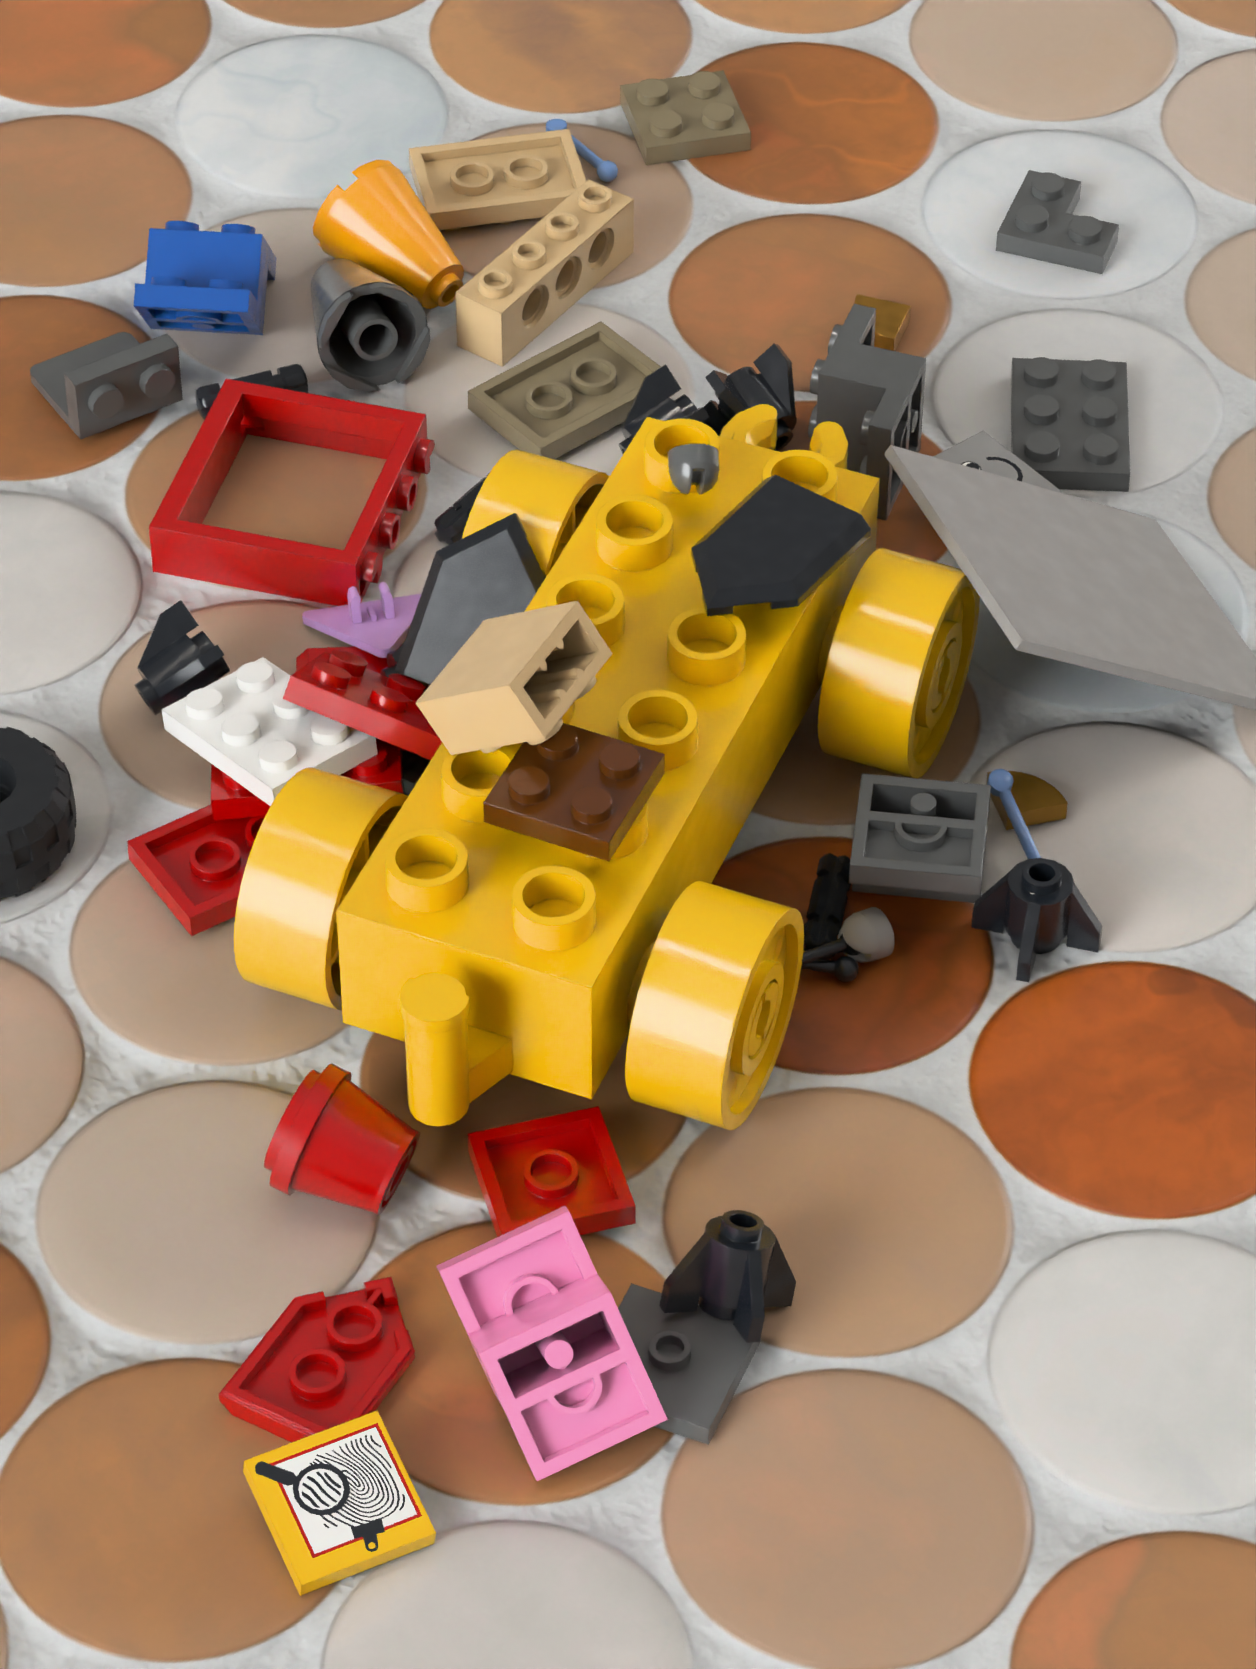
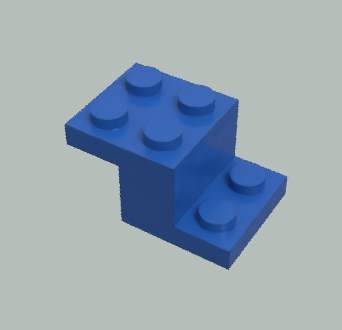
[134,221,277,335]

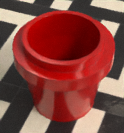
[264,1063,420,1215]

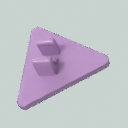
[302,582,421,658]

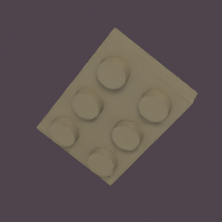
[468,321,675,459]

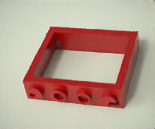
[149,379,435,606]

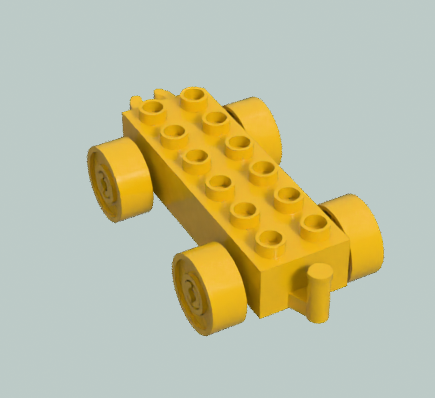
[234,404,980,1130]

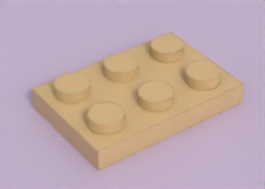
[409,129,586,230]

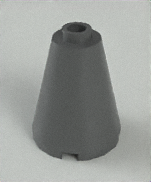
[311,258,430,392]

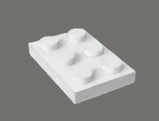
[161,657,378,806]

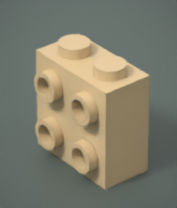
[416,601,613,755]

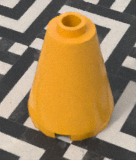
[313,160,464,309]

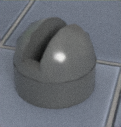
[668,444,719,495]

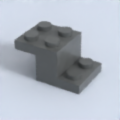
[808,304,926,520]
[849,773,991,903]

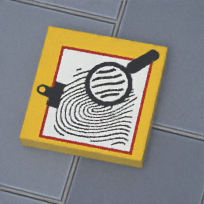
[243,1410,436,1596]

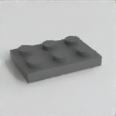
[1011,357,1130,492]

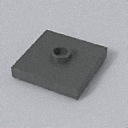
[618,1283,761,1445]

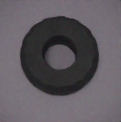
[0,727,76,900]

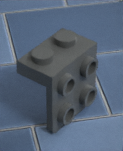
[30,332,183,440]

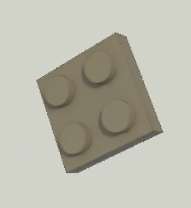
[620,70,751,165]

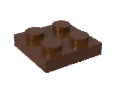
[483,723,665,862]

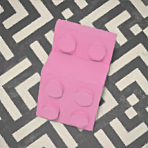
[436,1206,668,1481]

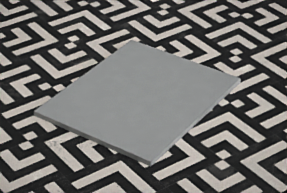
[884,445,1256,710]

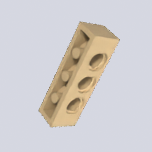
[455,179,634,367]

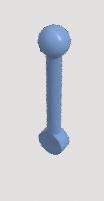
[546,119,618,182]
[987,769,1041,859]

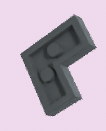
[996,170,1119,274]

